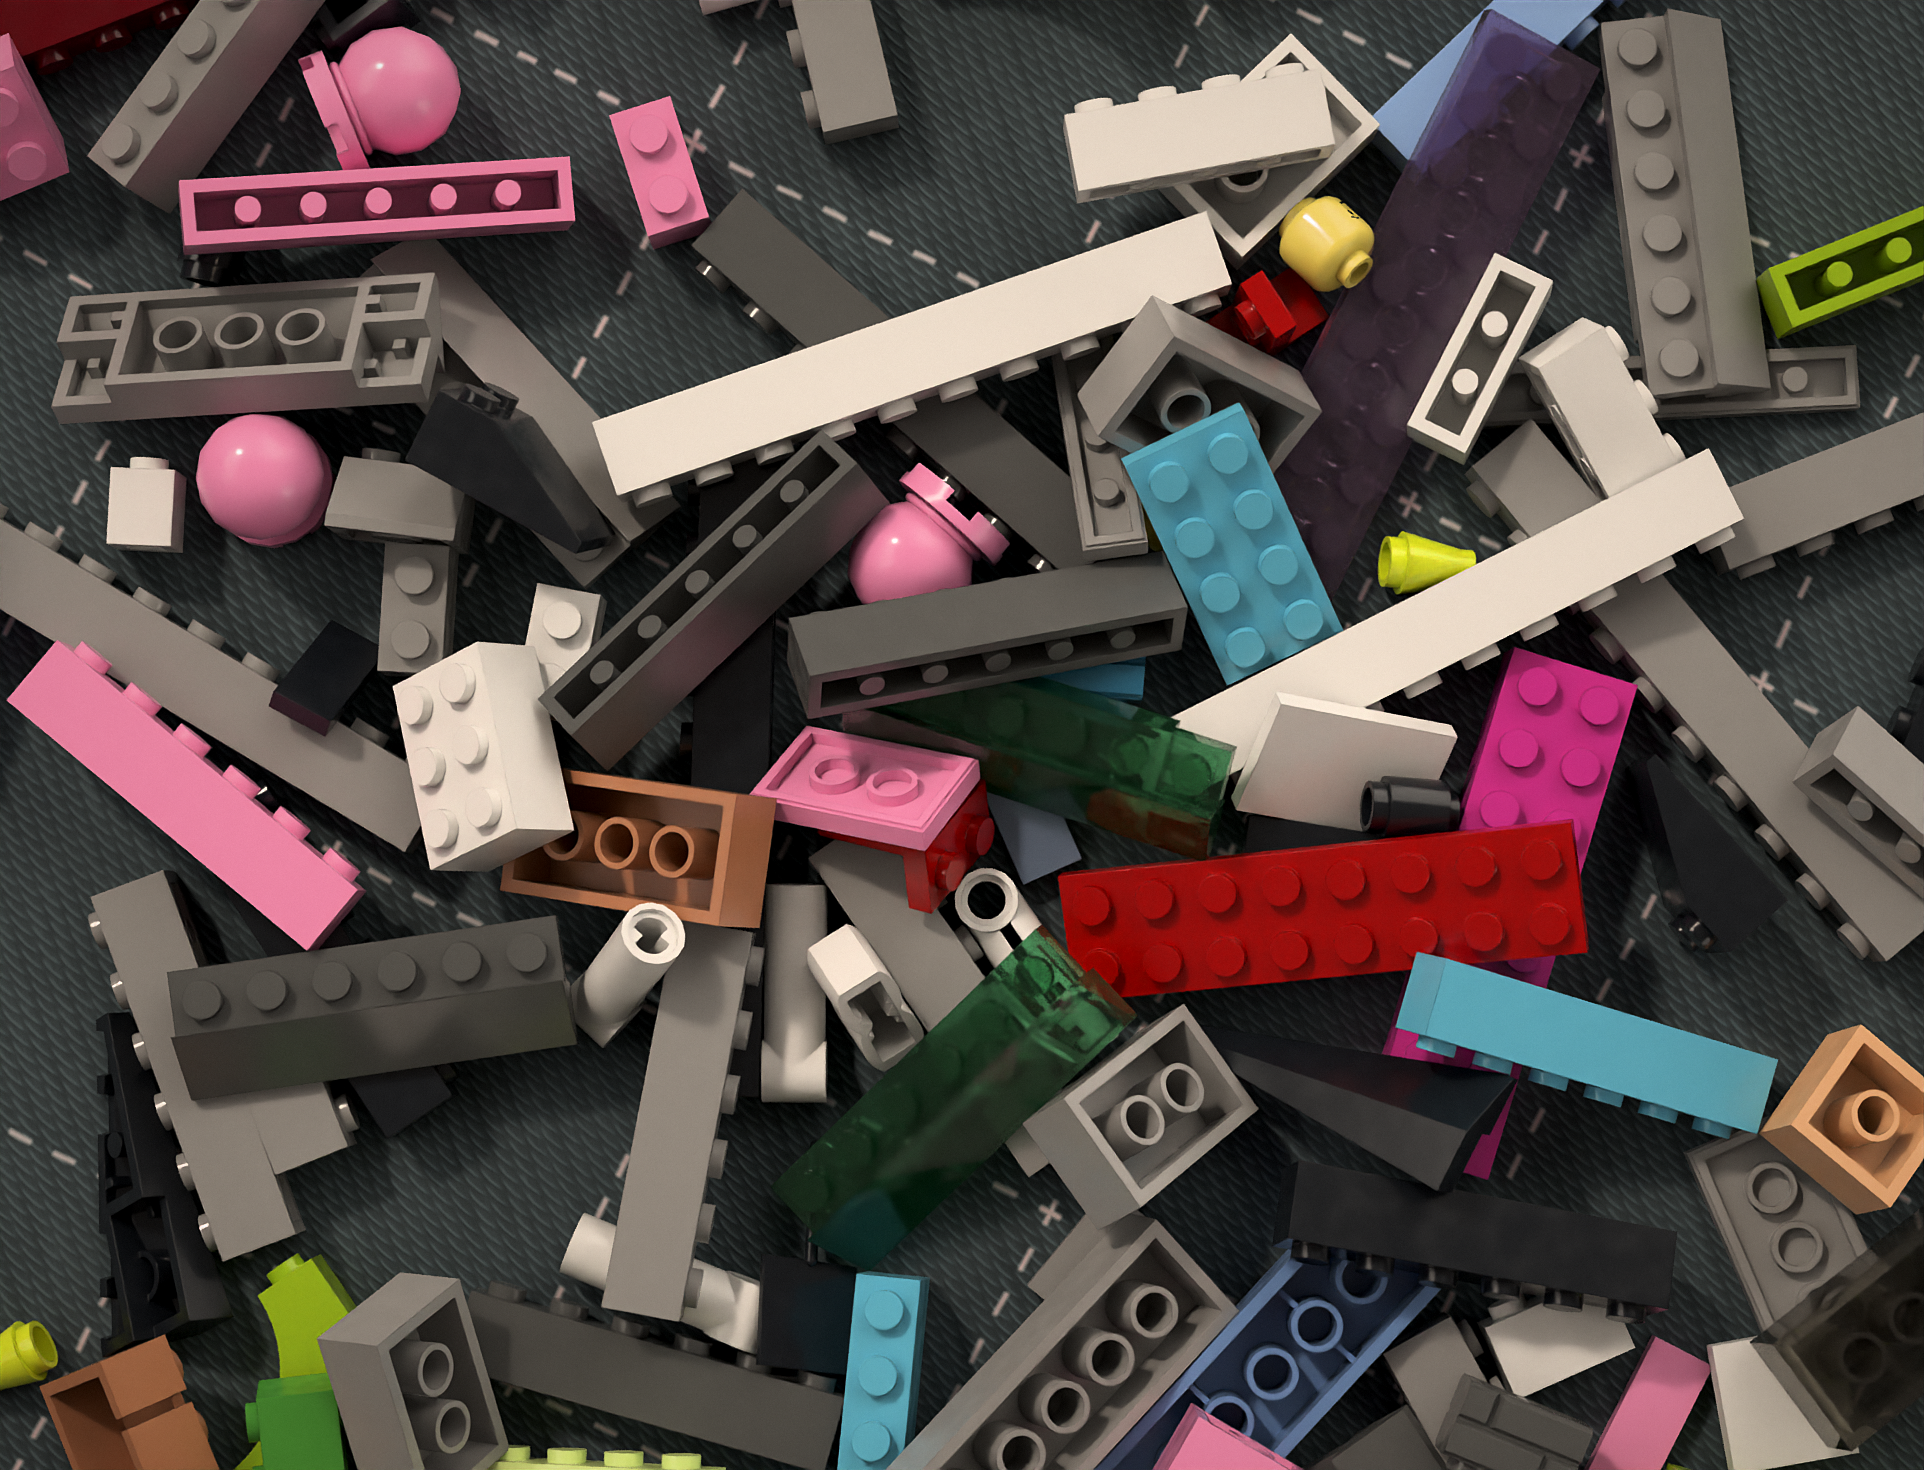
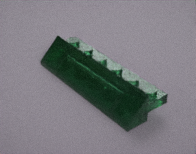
[842,676,1237,861]
[770,925,1138,1271]

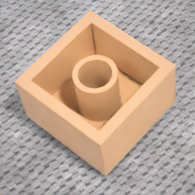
[1759,1024,1924,1215]

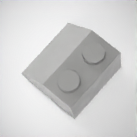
[324,448,476,554]

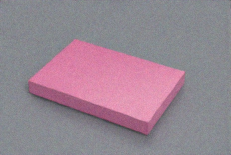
[750,726,981,851]

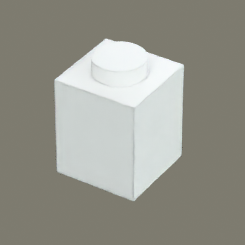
[106,457,187,553]

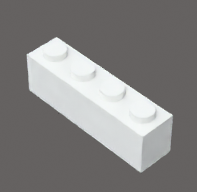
[1063,63,1335,204]

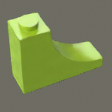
[234,1253,357,1470]

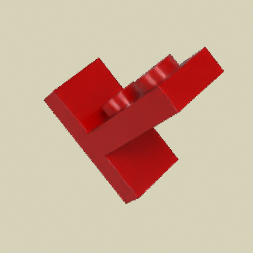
[1205,268,1330,356]

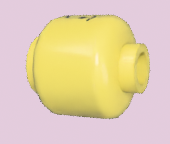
[1279,196,1375,292]

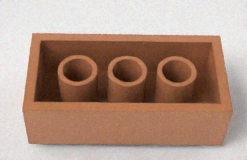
[500,767,777,928]

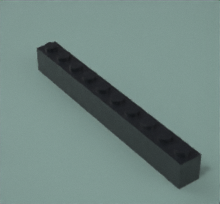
[680,457,781,1097]

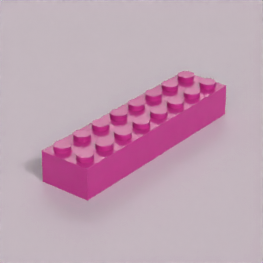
[1382,647,1638,1180]

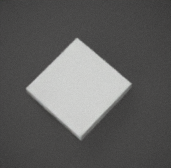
[1706,1323,1859,1470]

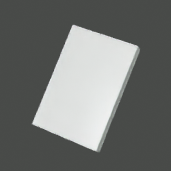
[1231,692,1458,831]

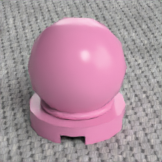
[298,26,461,170]
[196,412,336,548]
[847,463,1010,605]

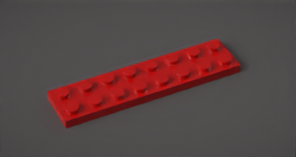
[1058,819,1589,1000]

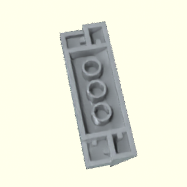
[1597,8,1771,399]
[360,239,682,590]
[51,272,445,424]

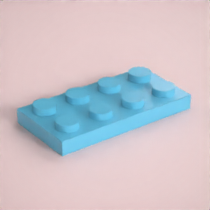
[1121,402,1343,685]

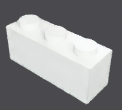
[1407,253,1553,465]
[1518,317,1686,502]

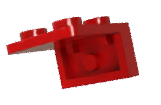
[817,779,995,914]

